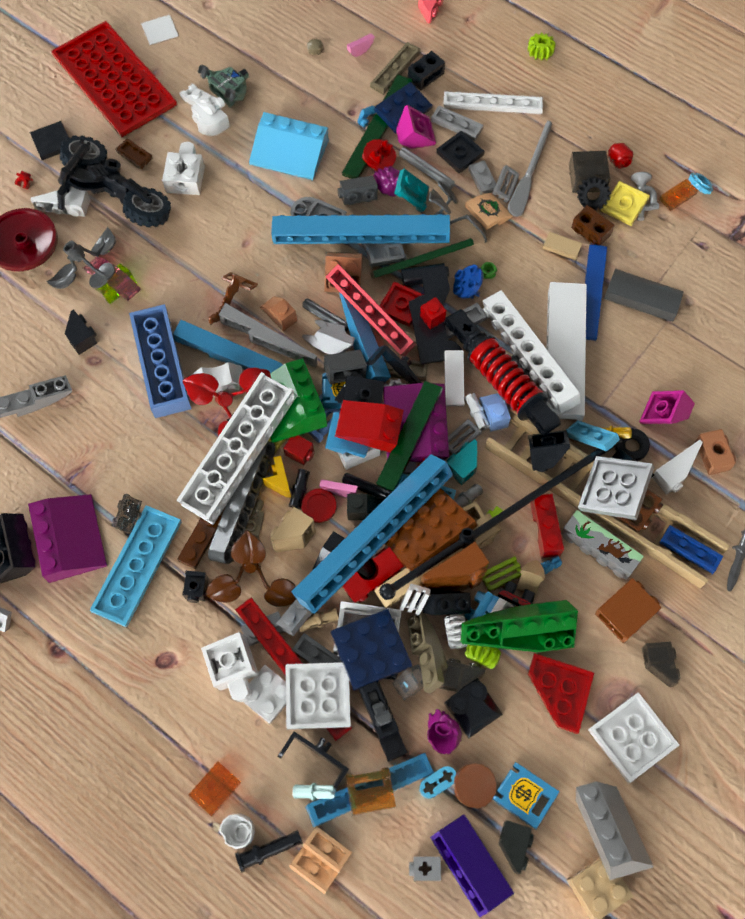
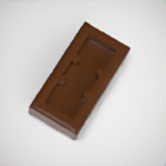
[116,138,153,169]

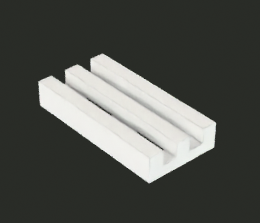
[400,583,431,615]

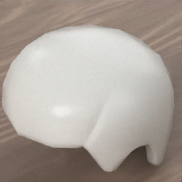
[219,814,255,849]

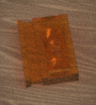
[189,761,241,817]

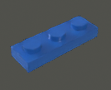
[659,525,723,574]

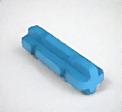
[541,556,562,574]

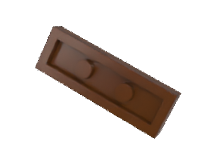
[177,515,222,570]

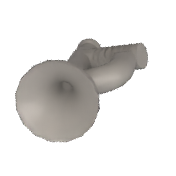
[631,172,659,221]

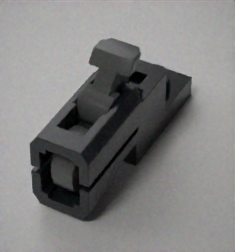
[359,681,407,762]

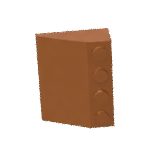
[420,542,490,593]

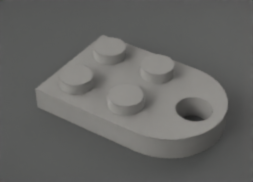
[291,197,347,216]

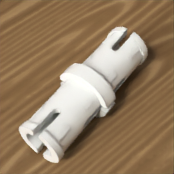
[464,393,490,431]

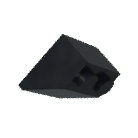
[528,430,570,472]

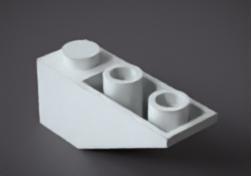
[30,188,90,217]

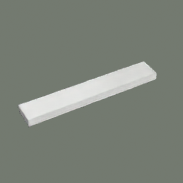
[443,91,543,114]

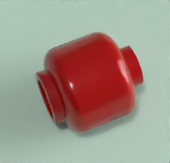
[608,142,634,169]

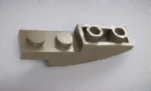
[407,611,448,694]

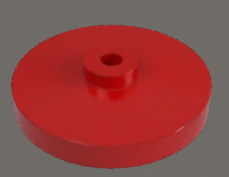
[301,489,337,523]

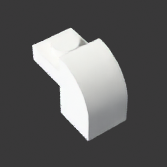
[191,104,230,136]

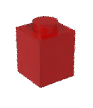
[420,297,447,330]
[283,436,315,466]

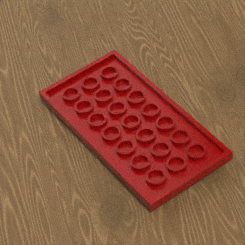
[51,21,177,137]

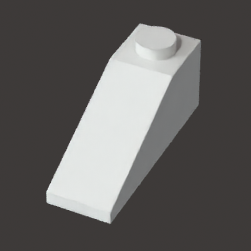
[652,440,703,495]

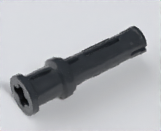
[235,830,303,873]

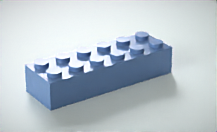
[129,304,192,418]

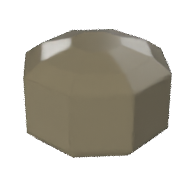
[307,38,323,55]

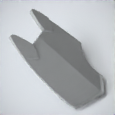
[302,320,355,355]

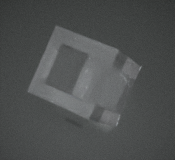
[392,664,423,700]

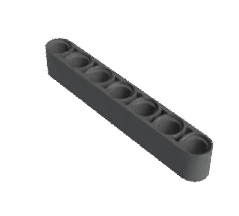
[208,441,275,564]

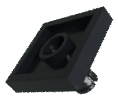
[343,375,384,404]

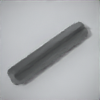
[302,298,349,332]

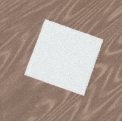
[141,15,178,45]

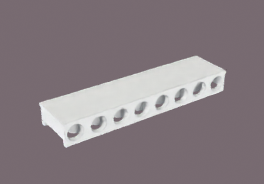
[546,282,586,421]
[177,372,297,525]

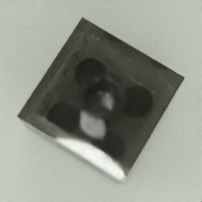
[569,151,610,193]

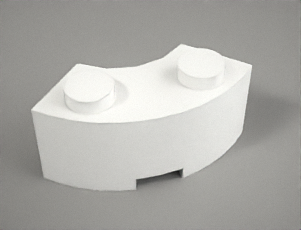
[192,362,243,396]

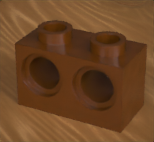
[571,205,615,246]
[619,488,664,532]

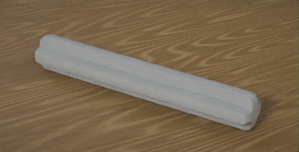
[399,147,455,190]

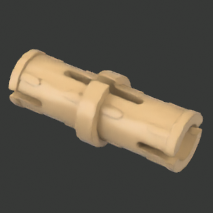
[299,608,339,633]

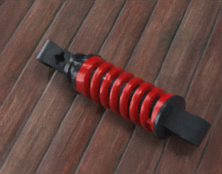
[444,309,561,436]

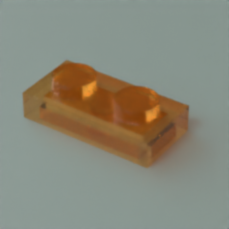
[659,179,698,211]

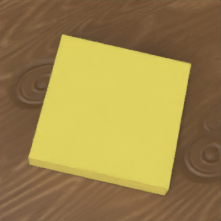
[601,181,650,226]

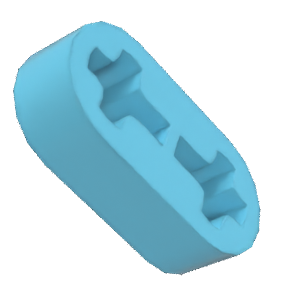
[419,766,456,799]

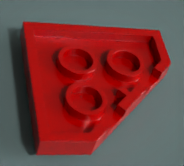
[528,653,594,734]

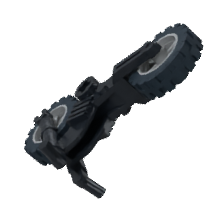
[57,135,171,228]

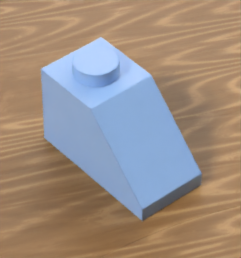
[479,393,511,432]

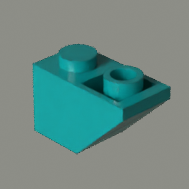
[446,439,477,485]

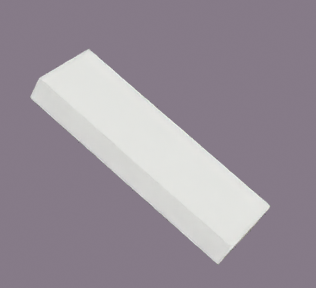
[444,350,465,406]

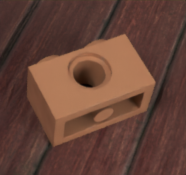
[695,429,736,475]

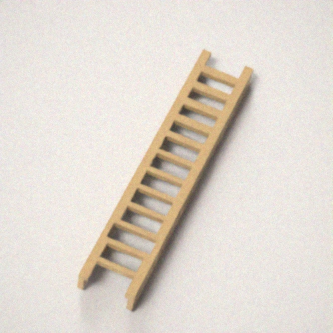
[485,409,730,589]

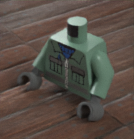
[197,65,249,107]

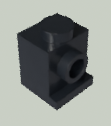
[182,571,208,603]

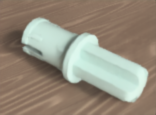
[293,783,336,801]

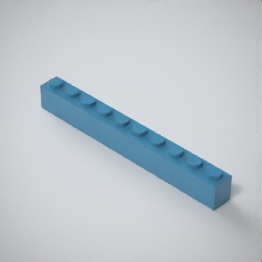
[271,214,450,244]
[291,454,453,614]

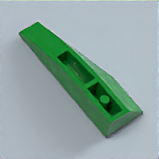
[461,600,578,652]

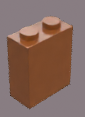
[595,578,662,644]

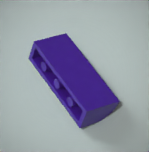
[430,814,515,918]

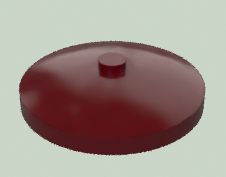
[0,208,58,272]

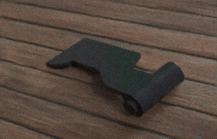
[401,263,462,365]

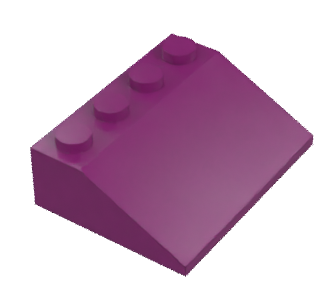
[383,383,449,462]
[28,494,107,583]

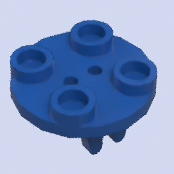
[453,264,484,299]

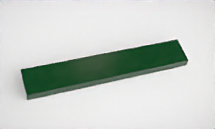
[370,238,474,279]
[376,381,443,492]

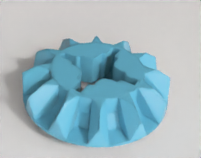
[689,173,713,194]

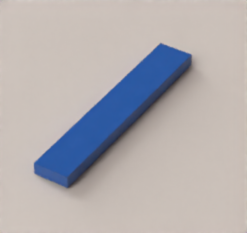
[585,244,607,341]

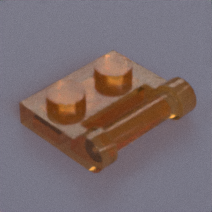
[346,767,396,816]

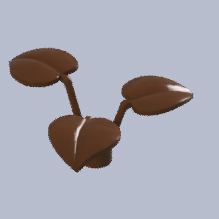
[206,530,296,607]

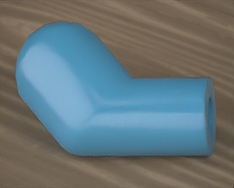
[357,105,376,127]

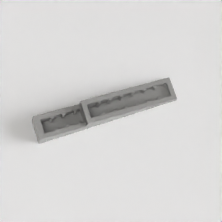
[219,303,318,368]

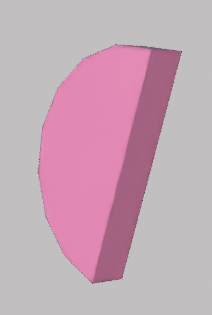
[347,34,375,57]
[319,480,358,497]

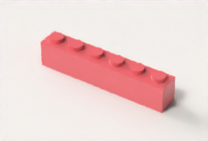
[326,264,417,356]

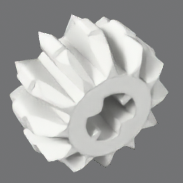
[444,614,467,649]

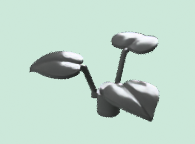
[429,180,487,243]
[47,227,116,289]

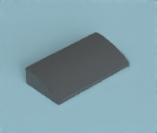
[604,269,684,322]

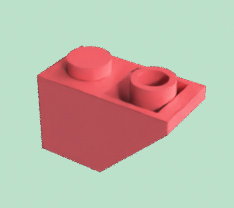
[418,0,443,23]

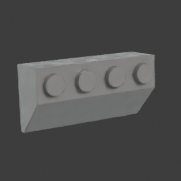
[576,781,653,880]

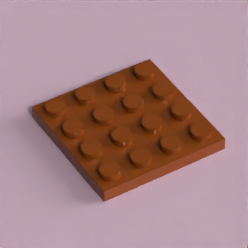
[385,488,478,572]

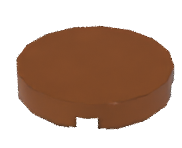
[454,763,496,808]

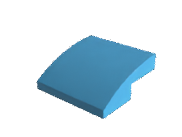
[325,412,368,458]

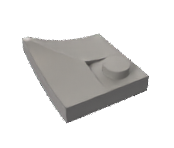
[362,243,406,267]

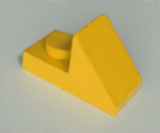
[263,456,291,498]

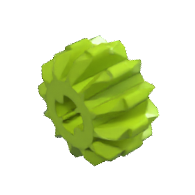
[527,32,556,61]
[465,645,501,669]

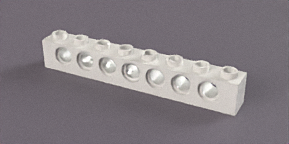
[482,290,581,414]

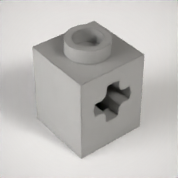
[409,857,441,881]

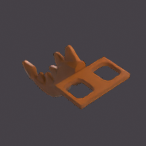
[208,272,258,325]

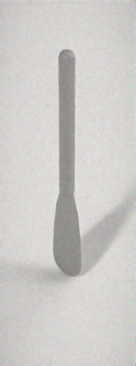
[508,121,552,217]

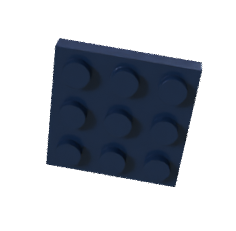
[330,609,413,690]

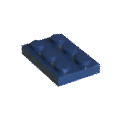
[374,82,433,134]

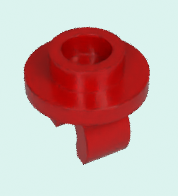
[15,171,34,189]

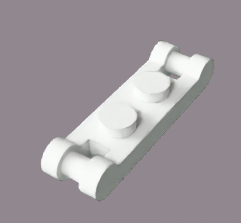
[179,84,225,115]

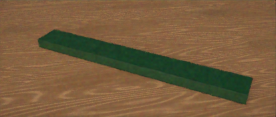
[342,75,413,179]

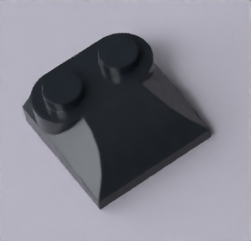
[444,679,503,739]

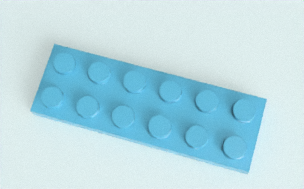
[89,505,182,628]

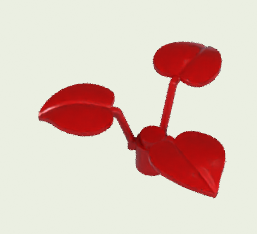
[182,367,271,436]

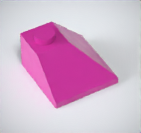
[396,105,436,149]
[639,390,695,424]

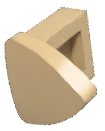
[517,560,545,595]

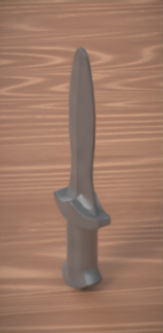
[727,530,745,591]

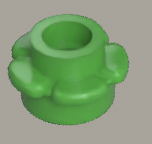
[480,262,497,279]

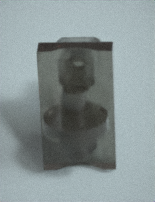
[111,494,142,534]

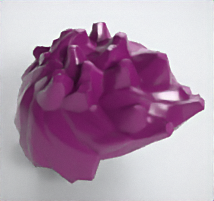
[373,166,400,197]
[427,709,462,754]

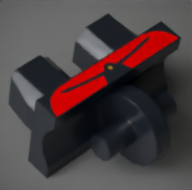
[497,581,535,607]

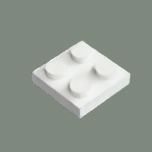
[244,665,286,724]

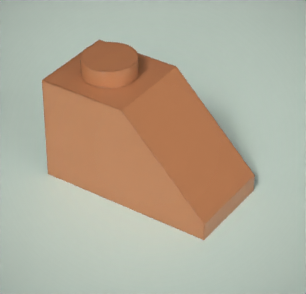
[260,296,297,332]

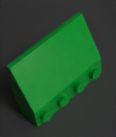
[270,358,327,443]

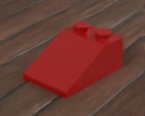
[335,400,404,453]

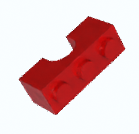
[530,493,564,559]
[342,546,404,603]

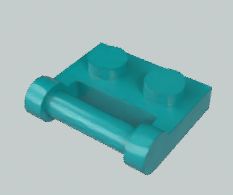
[394,168,429,213]

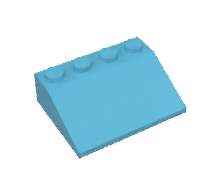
[249,112,329,180]

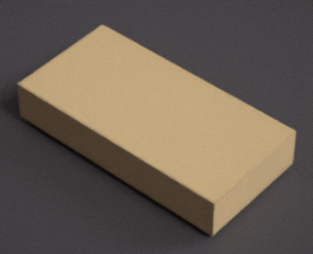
[543,232,583,260]

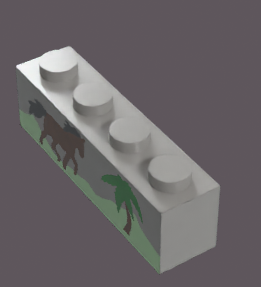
[561,510,644,580]

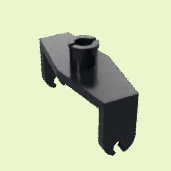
[366,345,422,384]
[278,731,349,789]

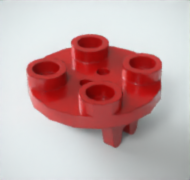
[362,139,396,172]

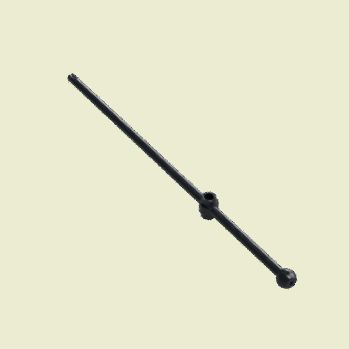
[379,436,623,600]

